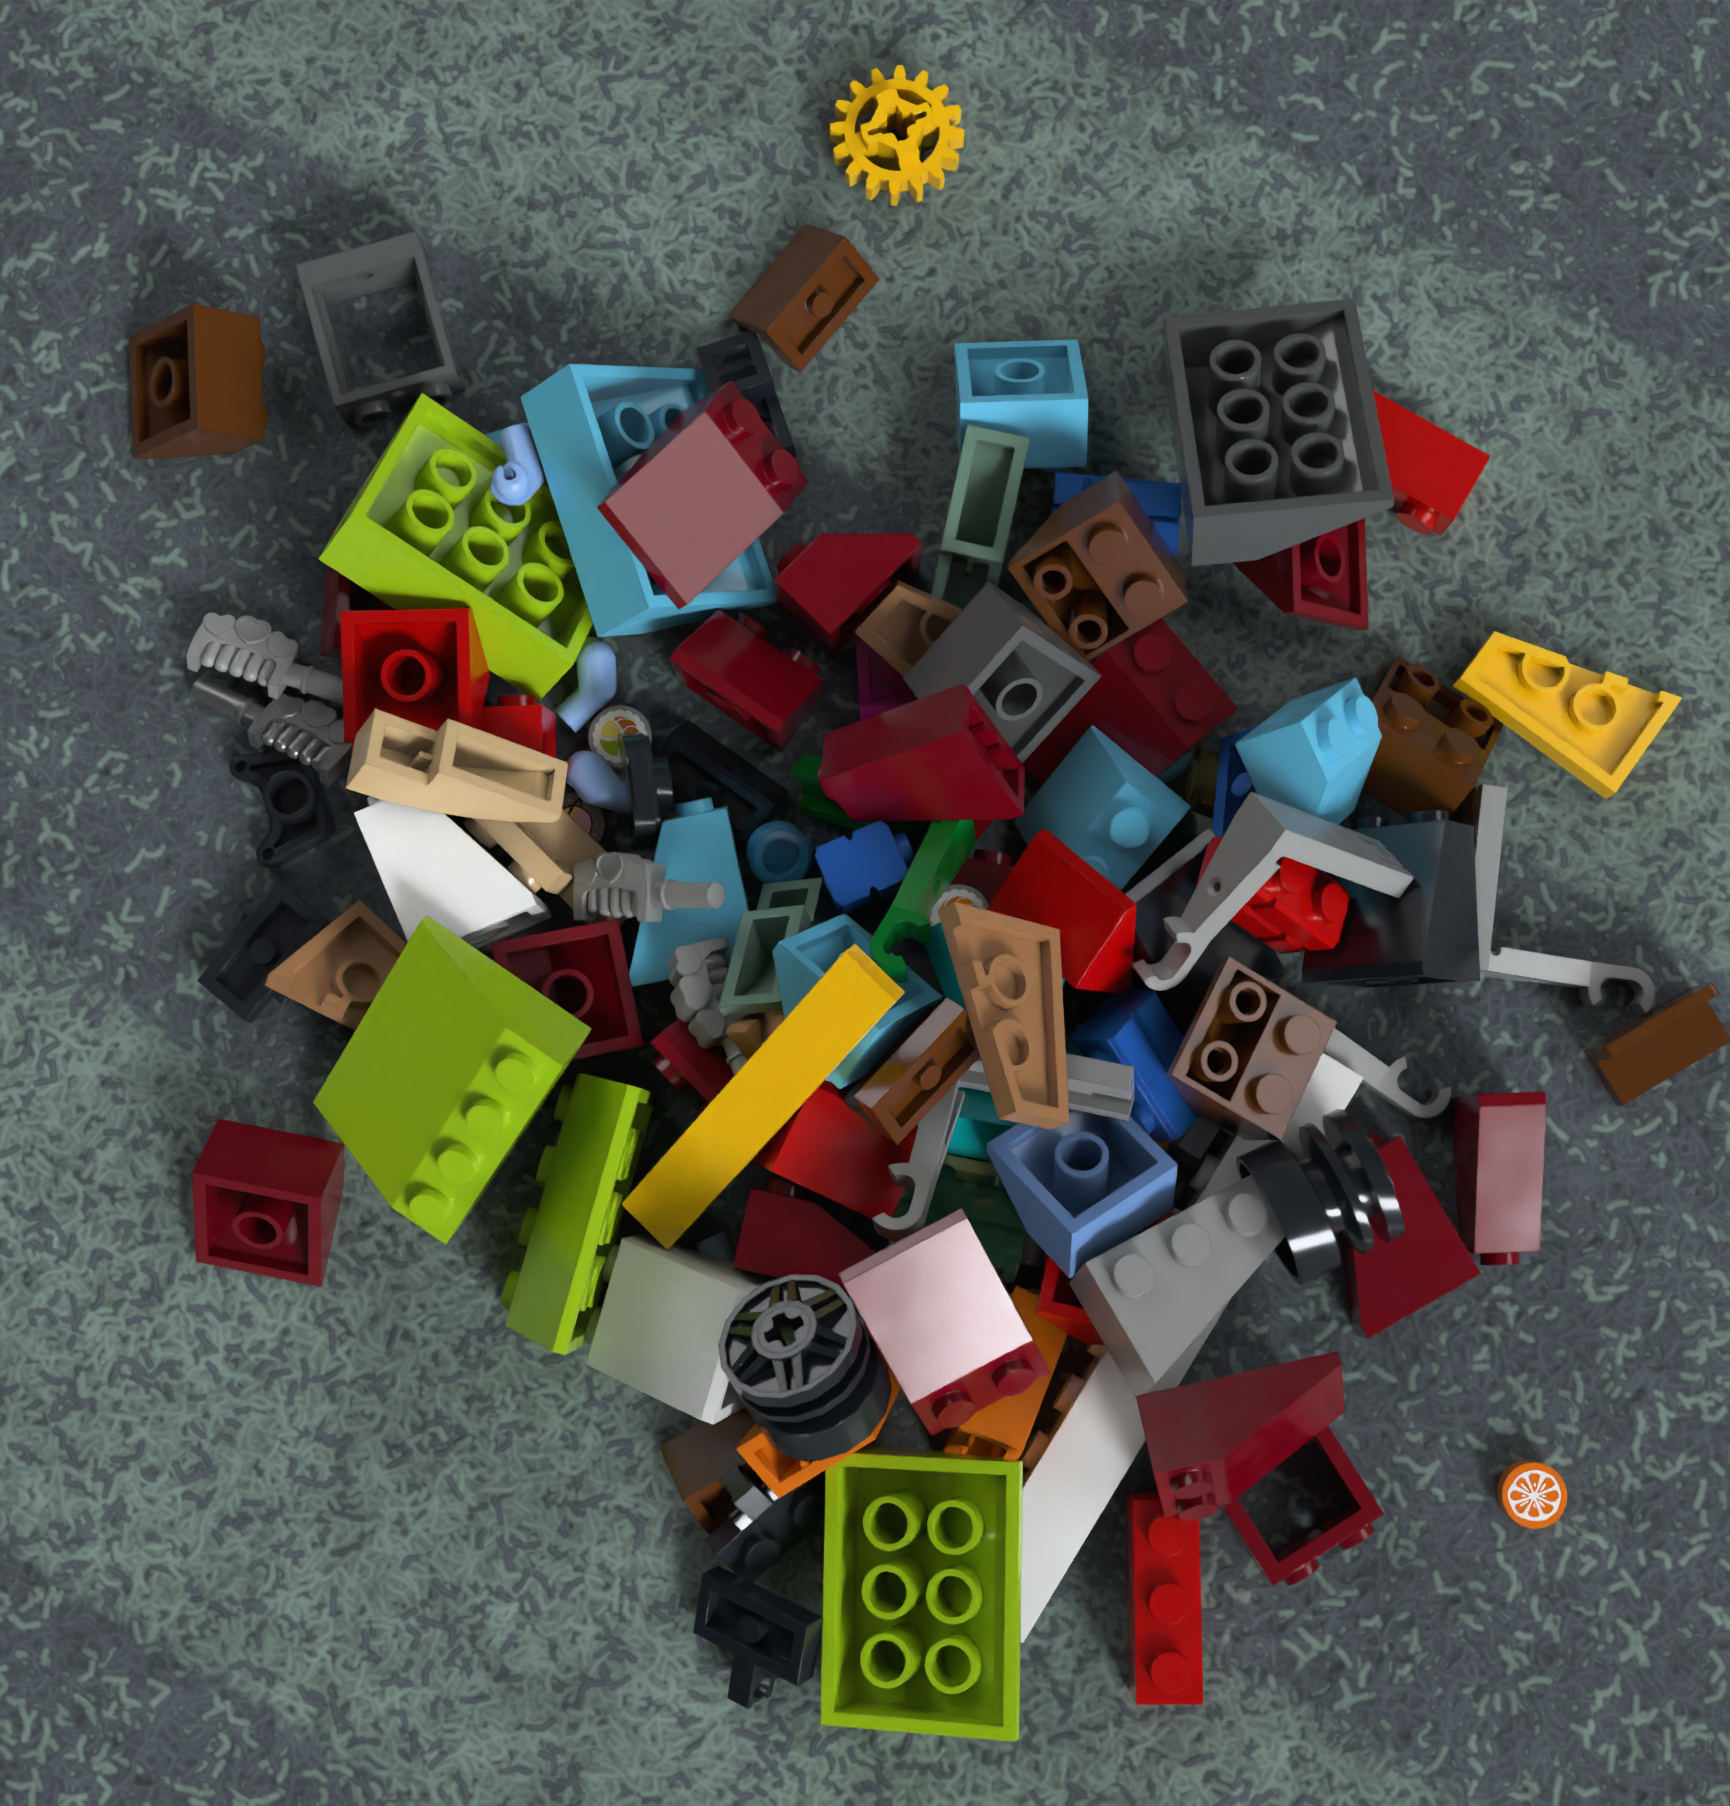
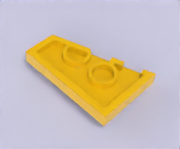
[1453,631,1682,799]

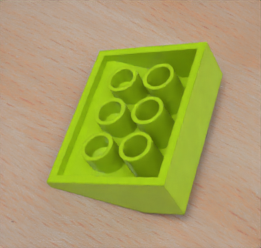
[318,393,593,702]
[313,915,592,1245]
[500,1072,658,1355]
[820,1445,1023,1742]

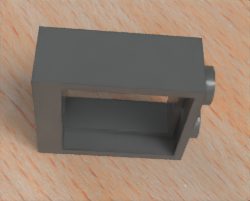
[295,231,466,426]

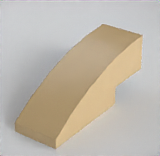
[346,708,568,823]

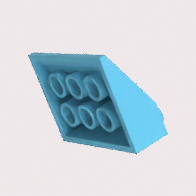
[520,364,777,637]

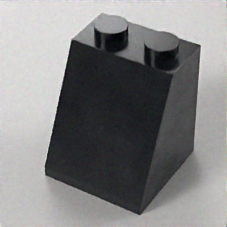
[1301,810,1480,988]
[1125,828,1284,1037]

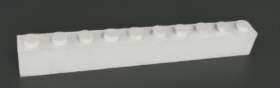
[1019,1053,1364,1643]

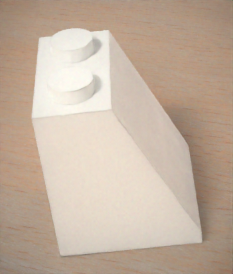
[354,796,552,950]
[585,1233,779,1425]

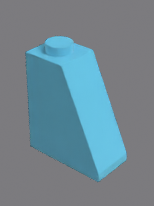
[629,797,750,987]

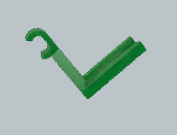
[792,753,976,983]

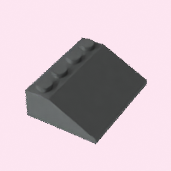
[1163,298,1394,566]

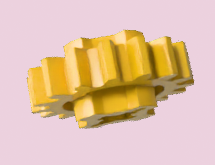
[830,65,964,206]

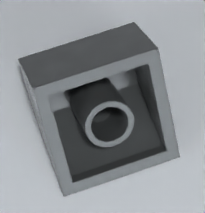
[903,582,1102,763]

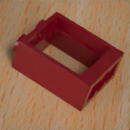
[1220,1426,1384,1586]

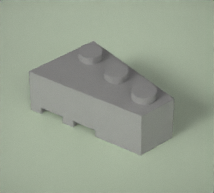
[1069,1174,1285,1398]

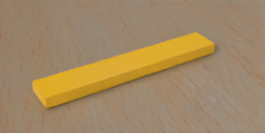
[621,944,905,1250]

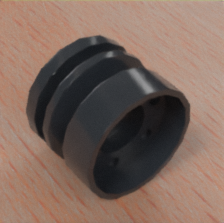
[1236,1109,1405,1285]
[718,1274,892,1461]

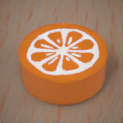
[1497,1460,1567,1529]

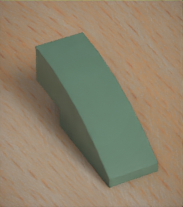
[931,425,1030,609]
[719,877,838,1017]

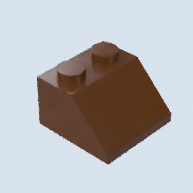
[129,303,268,459]

